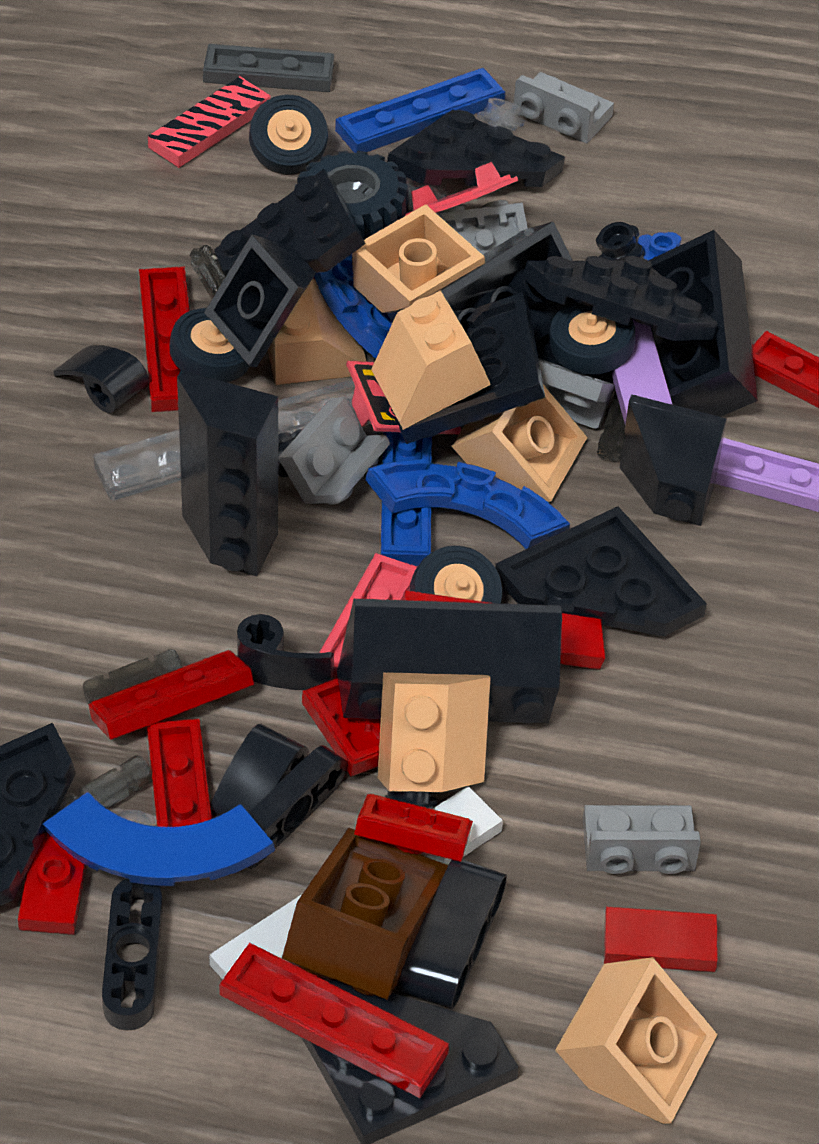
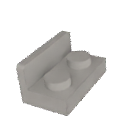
[513,72,614,144]
[437,200,528,255]
[538,358,615,429]
[278,397,390,505]
[583,805,701,874]

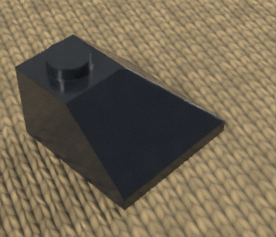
[204,235,316,368]
[619,394,727,526]

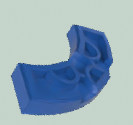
[314,254,392,358]
[366,459,570,549]
[43,792,275,886]

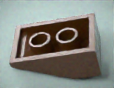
[282,828,448,1000]

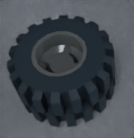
[295,151,408,240]

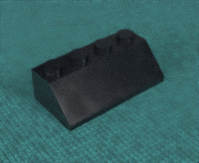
[388,221,574,342]
[648,230,758,417]
[177,370,278,576]
[337,599,562,723]

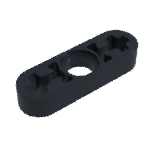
[247,745,348,869]
[102,878,163,1030]

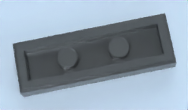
[203,44,334,92]

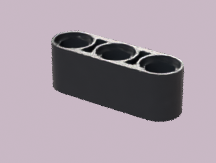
[398,859,507,1010]

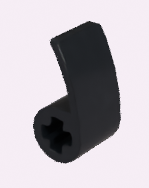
[53,345,149,413]
[237,614,334,690]
[210,724,308,816]

